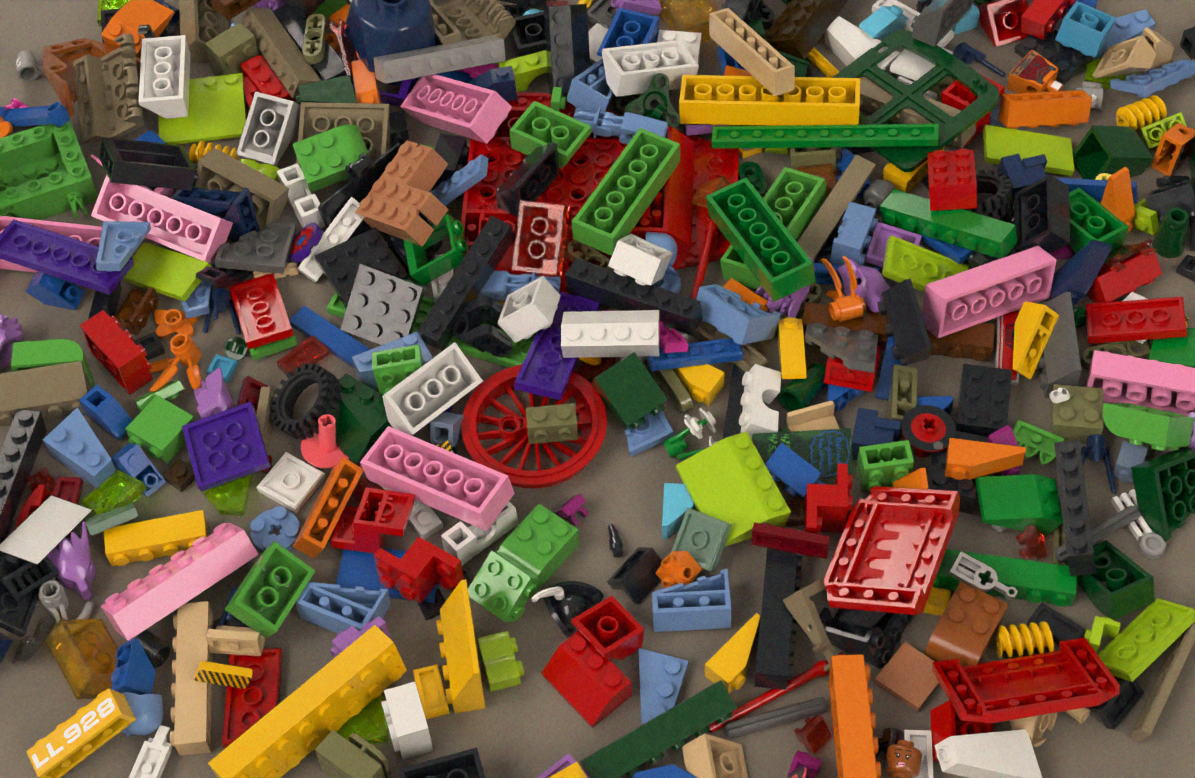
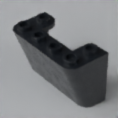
[819,607,913,668]

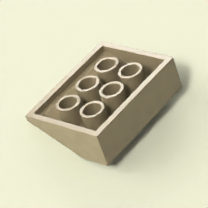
[296,102,390,172]

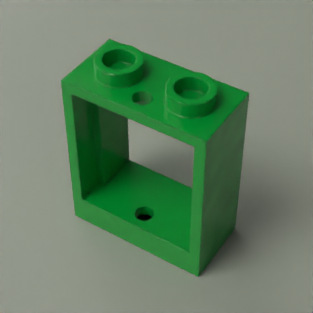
[403,214,468,285]

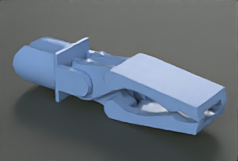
[573,107,668,144]
[478,271,561,302]

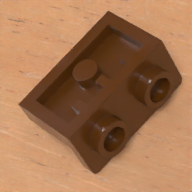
[115,287,159,336]

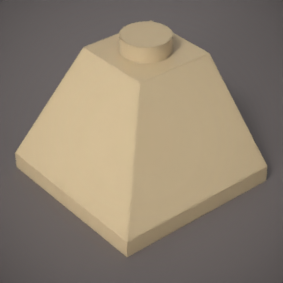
[1093,35,1157,78]
[682,734,748,778]

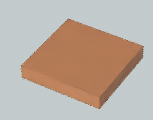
[874,642,940,712]

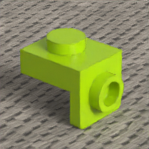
[1132,198,1159,235]
[1084,616,1121,653]

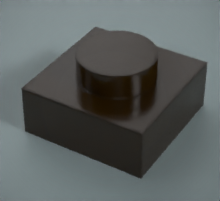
[162,459,196,492]

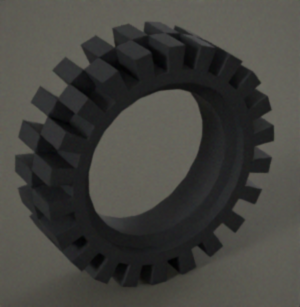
[963,170,1014,219]
[270,363,342,440]

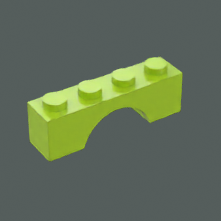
[498,50,547,92]

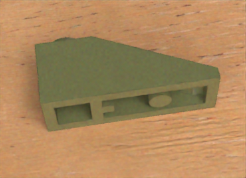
[886,364,917,440]

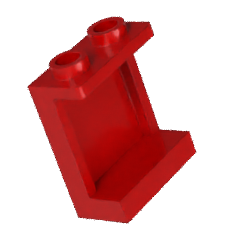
[824,346,882,392]

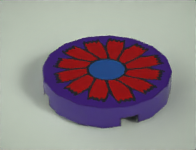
[288,223,323,263]

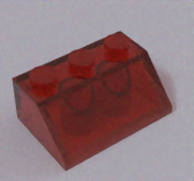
[512,200,572,276]

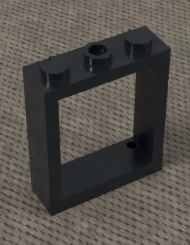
[99,137,198,191]

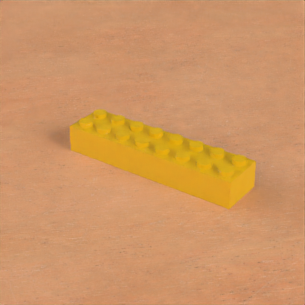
[679,75,860,126]
[208,625,407,778]

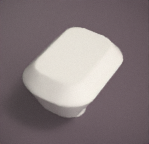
[1049,388,1070,403]

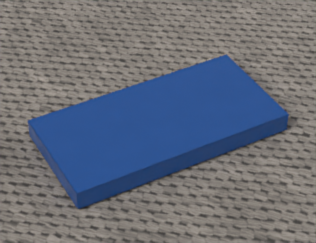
[336,548,439,603]

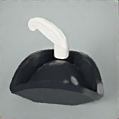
[531,581,604,638]

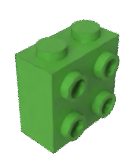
[372,344,425,395]
[125,395,195,463]
[856,440,914,492]
[468,550,540,623]

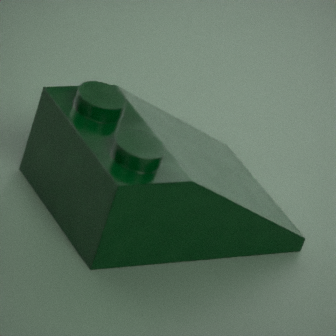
[1064,540,1155,620]

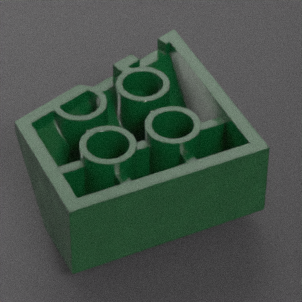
[331,373,393,466]
[1131,448,1195,542]

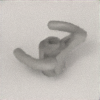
[36,578,94,635]

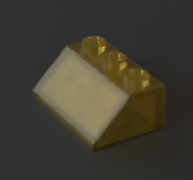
[45,619,118,699]

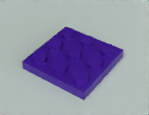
[182,401,271,492]

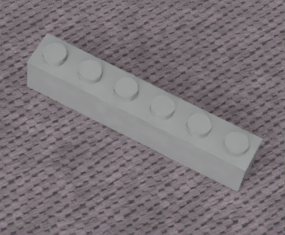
[373,35,506,84]

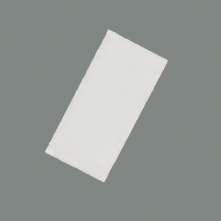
[0,496,92,564]

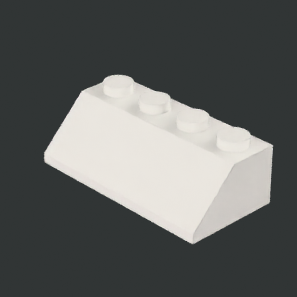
[139,35,191,118]
[602,40,699,97]
[561,310,659,358]
[382,342,483,436]

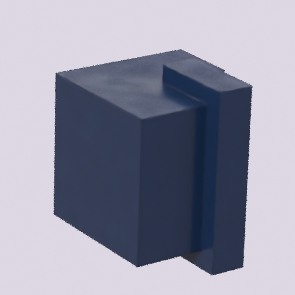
[996,154,1047,204]
[851,408,902,460]

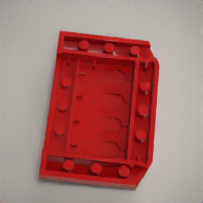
[824,486,960,615]
[932,637,1120,723]

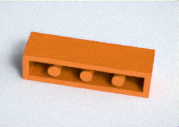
[998,90,1092,129]
[292,457,363,559]

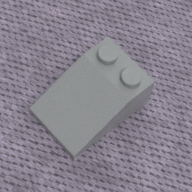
[236,91,301,166]

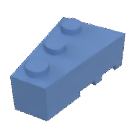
[566,58,614,112]
[830,202,878,266]
[696,284,781,345]
[352,331,433,390]
[43,407,118,492]
[652,569,731,632]
[295,582,391,634]

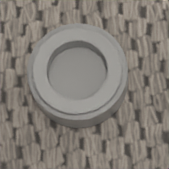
[1139,533,1166,559]

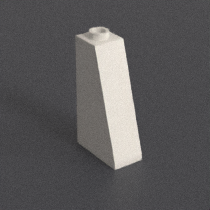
[824,16,900,75]
[934,729,1042,778]

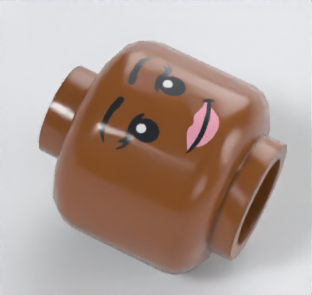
[884,740,922,778]

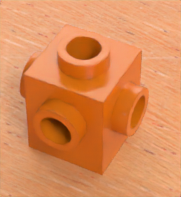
[656,551,702,588]

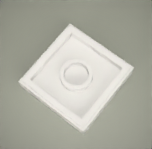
[256,452,326,513]

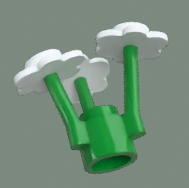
[663,408,718,461]

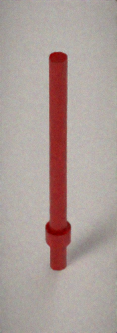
[690,218,719,300]
[708,652,844,733]

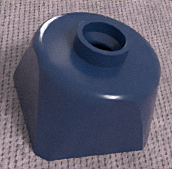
[343,0,437,73]

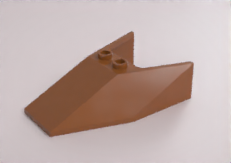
[43,38,141,117]

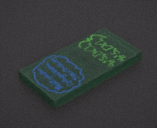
[752,428,854,482]

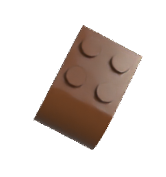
[924,581,1008,666]

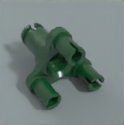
[625,73,680,128]

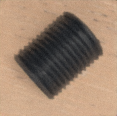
[129,629,170,669]

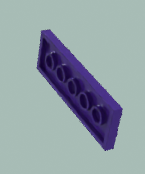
[0,219,134,295]
[514,291,600,400]

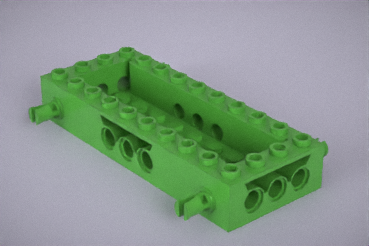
[0,119,98,220]

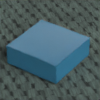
[206,354,238,383]

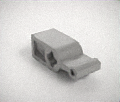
[948,552,1018,600]

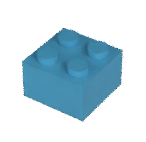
[1055,1,1116,57]

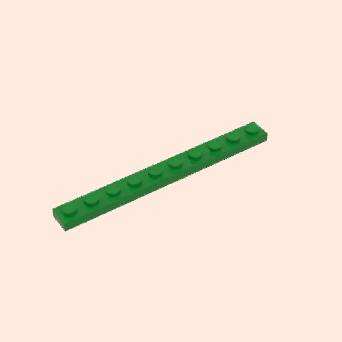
[711,124,939,148]

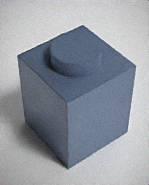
[430,412,464,447]
[1113,441,1148,484]

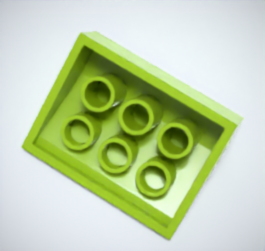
[158,73,248,145]
[675,431,791,547]

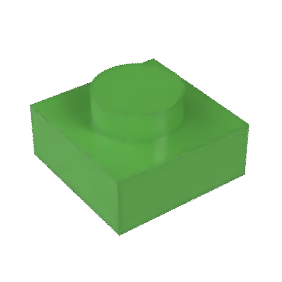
[551,87,566,112]

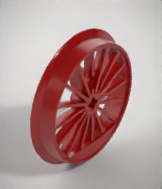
[461,364,607,489]

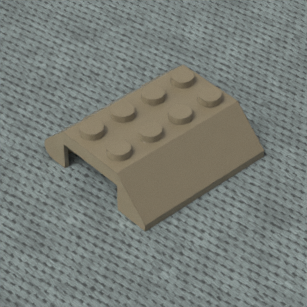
[429,0,516,44]
[73,34,144,143]

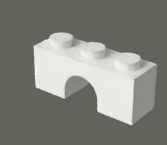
[277,163,325,228]
[739,364,781,444]
[441,502,518,566]

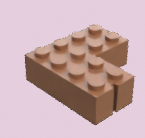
[355,140,449,246]

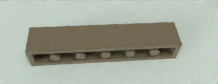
[242,7,321,98]
[859,77,976,149]

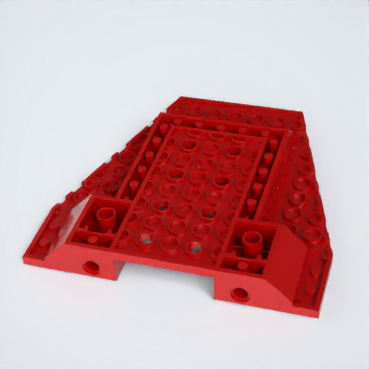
[458,92,739,295]

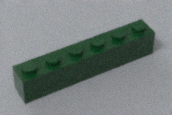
[580,680,737,778]

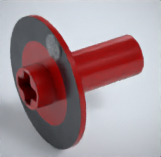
[901,405,956,458]

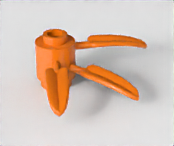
[821,256,866,322]
[149,333,202,392]

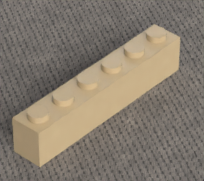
[709,8,795,96]
[170,601,213,756]

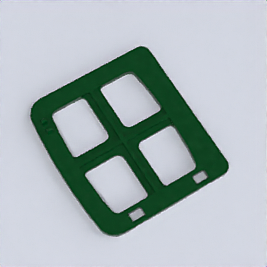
[832,30,1000,172]

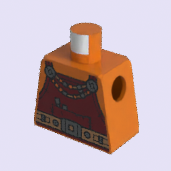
[1007,50,1064,93]
[1151,123,1195,175]

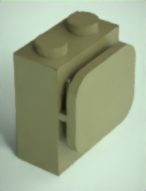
[315,730,391,778]

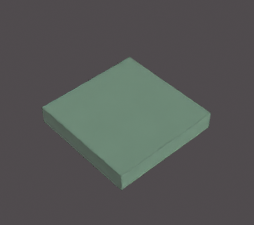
[83,500,138,536]
[671,508,732,572]

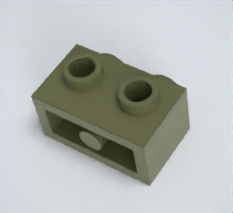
[526,403,578,444]

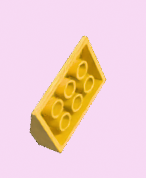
[436,580,486,713]

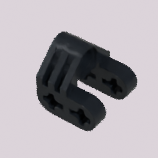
[452,296,513,357]

